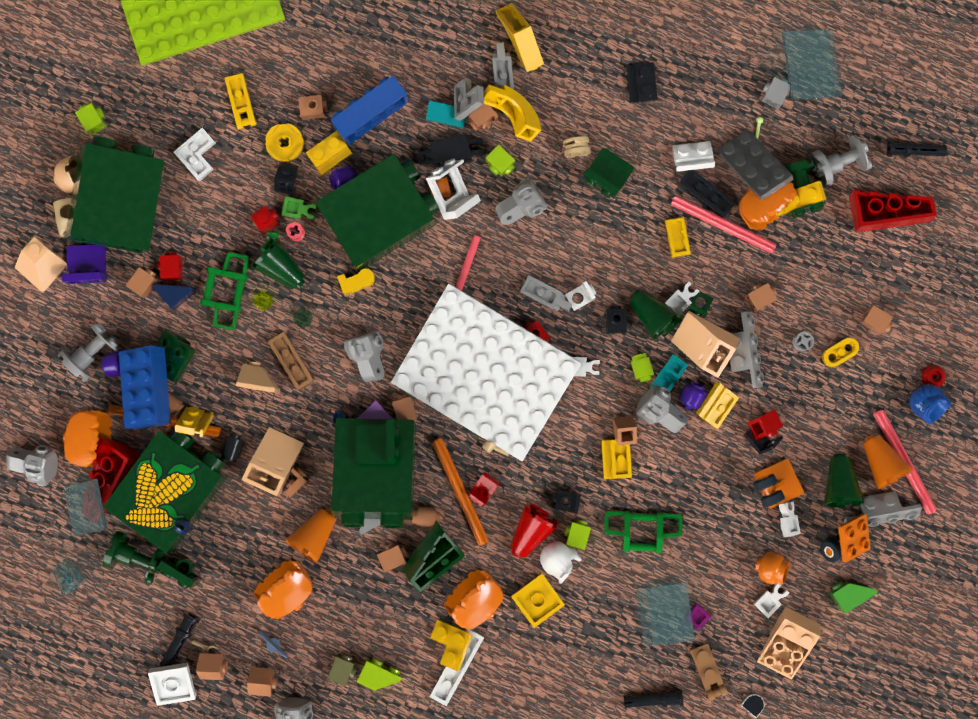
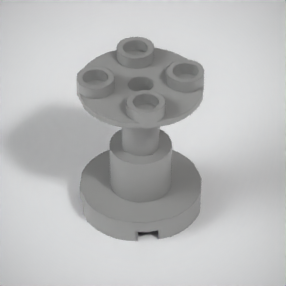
[809,135,872,188]
[57,322,120,382]

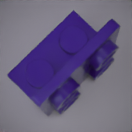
[62,245,107,284]

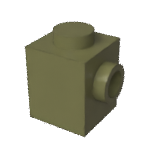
[328,653,357,686]

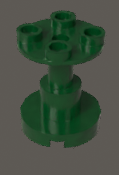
[785,159,826,219]
[103,531,165,585]

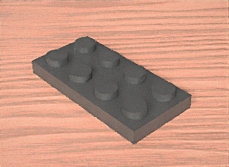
[717,129,793,201]

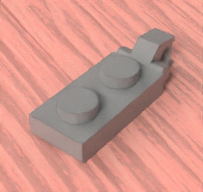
[492,43,514,89]
[519,275,572,312]

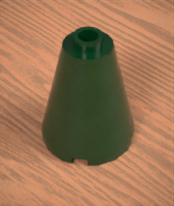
[252,238,305,290]
[630,290,683,342]
[824,453,864,508]

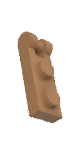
[690,643,728,701]

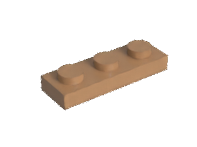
[268,332,314,391]

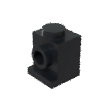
[551,490,581,514]

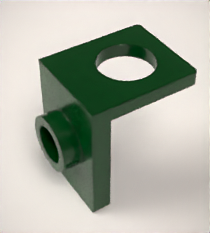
[686,291,713,319]

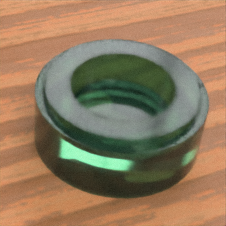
[293,308,313,328]

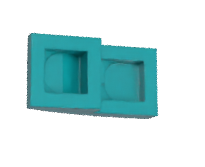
[426,101,466,129]
[650,354,688,392]

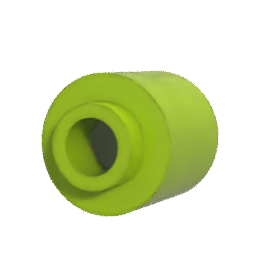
[631,353,654,383]

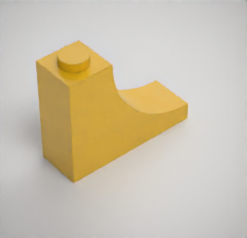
[495,3,544,72]

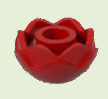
[922,365,946,387]

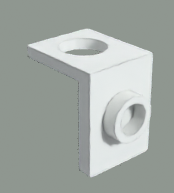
[565,281,596,311]

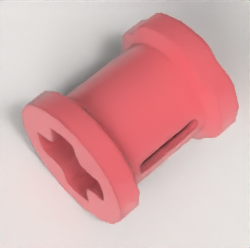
[286,222,305,242]

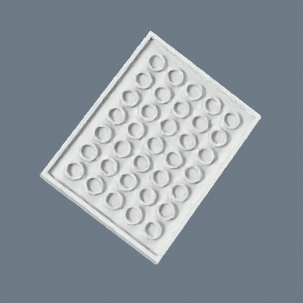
[391,284,582,461]

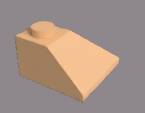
[15,237,67,293]
[236,361,280,393]

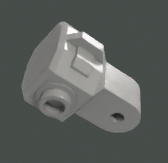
[495,178,547,225]
[344,331,384,382]
[636,385,688,433]
[6,445,58,486]
[274,697,313,719]

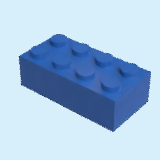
[331,75,409,146]
[119,345,171,430]

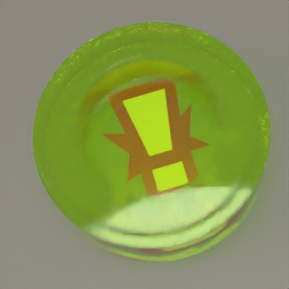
[253,291,273,311]

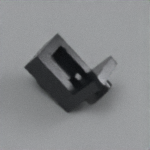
[274,162,298,195]

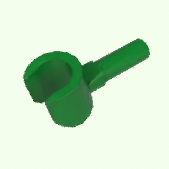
[261,230,280,251]

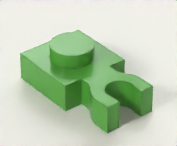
[282,197,317,220]

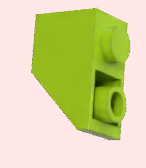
[357,658,403,691]

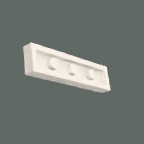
[429,629,484,706]

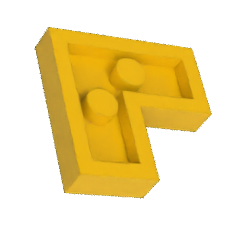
[430,620,473,671]

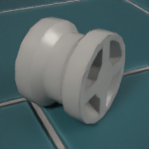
[792,332,814,352]

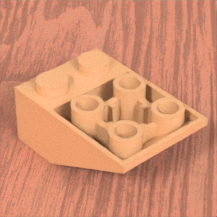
[671,311,740,377]
[242,427,304,496]
[757,607,821,679]

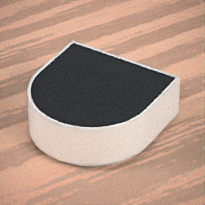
[740,694,765,718]

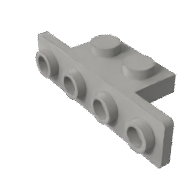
[730,312,764,388]
[844,491,922,527]

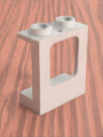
[426,159,481,220]

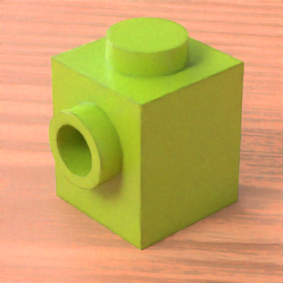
[75,103,107,135]
[485,145,515,177]
[564,519,591,550]

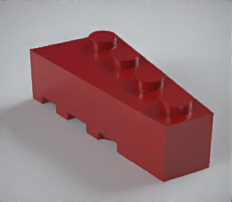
[849,190,937,233]

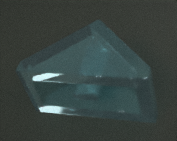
[53,558,86,596]

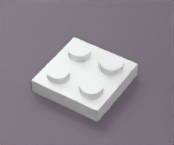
[148,663,196,706]

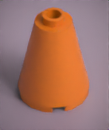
[863,434,913,490]
[285,508,336,563]

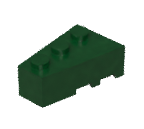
[402,521,465,592]

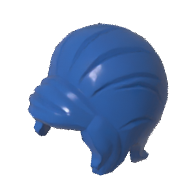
[909,384,951,425]

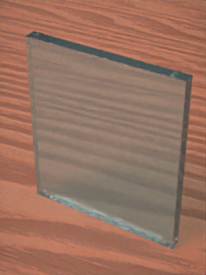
[64,479,107,537]
[636,582,695,647]

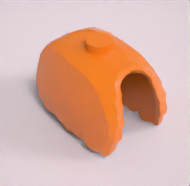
[739,182,797,231]
[63,410,113,467]
[254,560,313,619]
[444,570,503,630]

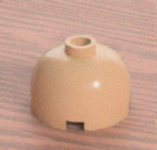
[54,155,78,194]

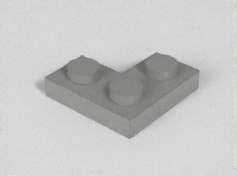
[454,77,484,121]

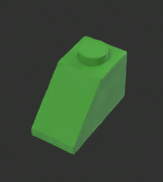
[829,581,878,614]

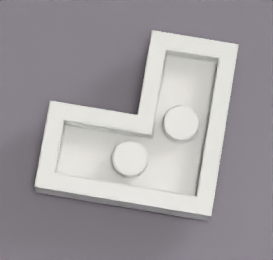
[174,128,216,182]

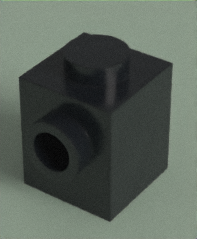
[605,306,627,334]

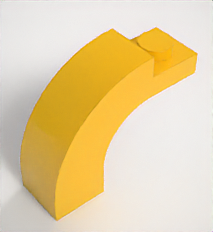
[483,84,541,142]

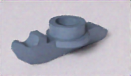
[258,631,288,658]

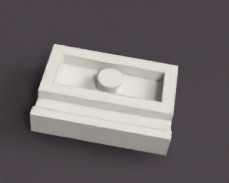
[672,141,715,171]

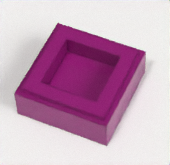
[684,603,712,630]

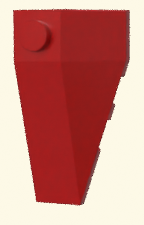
[83,437,141,523]

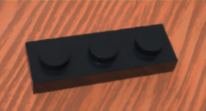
[678,170,736,218]

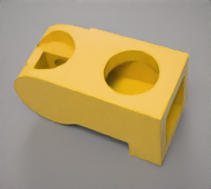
[337,269,375,296]

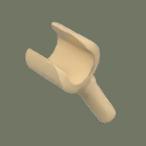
[482,441,509,456]
[192,640,218,654]

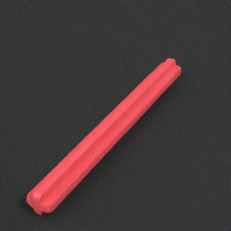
[671,196,776,253]
[873,410,937,514]

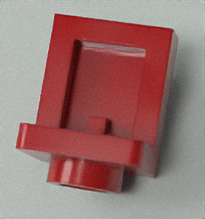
[468,472,500,506]

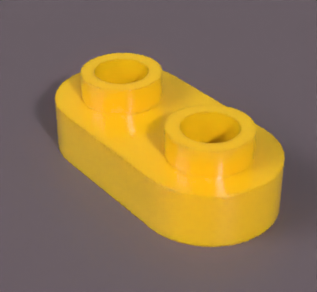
[822,338,859,367]

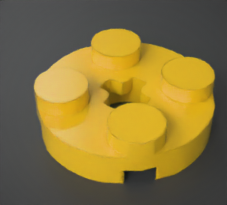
[265,124,304,162]

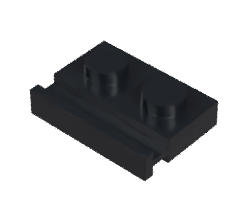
[626,62,658,103]

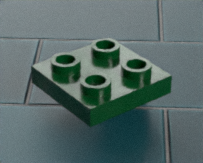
[156,329,196,383]
[157,558,202,589]

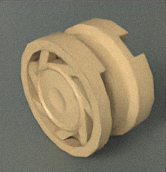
[563,136,591,158]

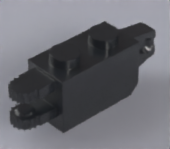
[417,134,486,168]

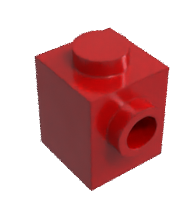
[250,205,279,235]
[157,252,183,281]
[523,320,551,342]
[747,409,783,440]

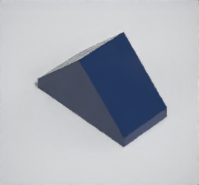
[153,285,195,310]

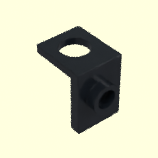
[744,428,783,455]

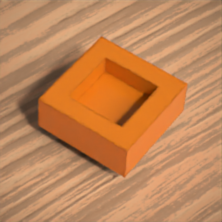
[430,178,451,199]

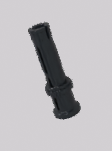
[887,140,947,158]
[159,612,200,667]
[624,689,684,708]

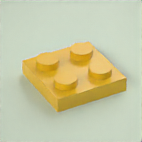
[511,573,565,628]

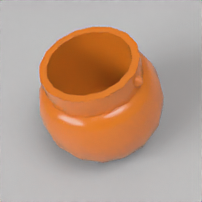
[755,551,790,585]

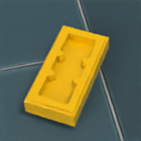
[665,217,691,258]

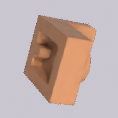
[284,467,308,498]

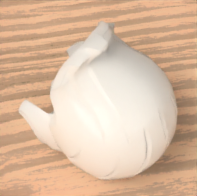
[540,541,582,584]

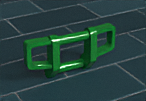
[200,252,250,331]
[604,511,682,554]

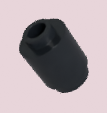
[220,433,244,462]

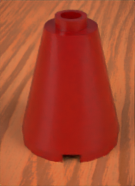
[510,503,559,558]

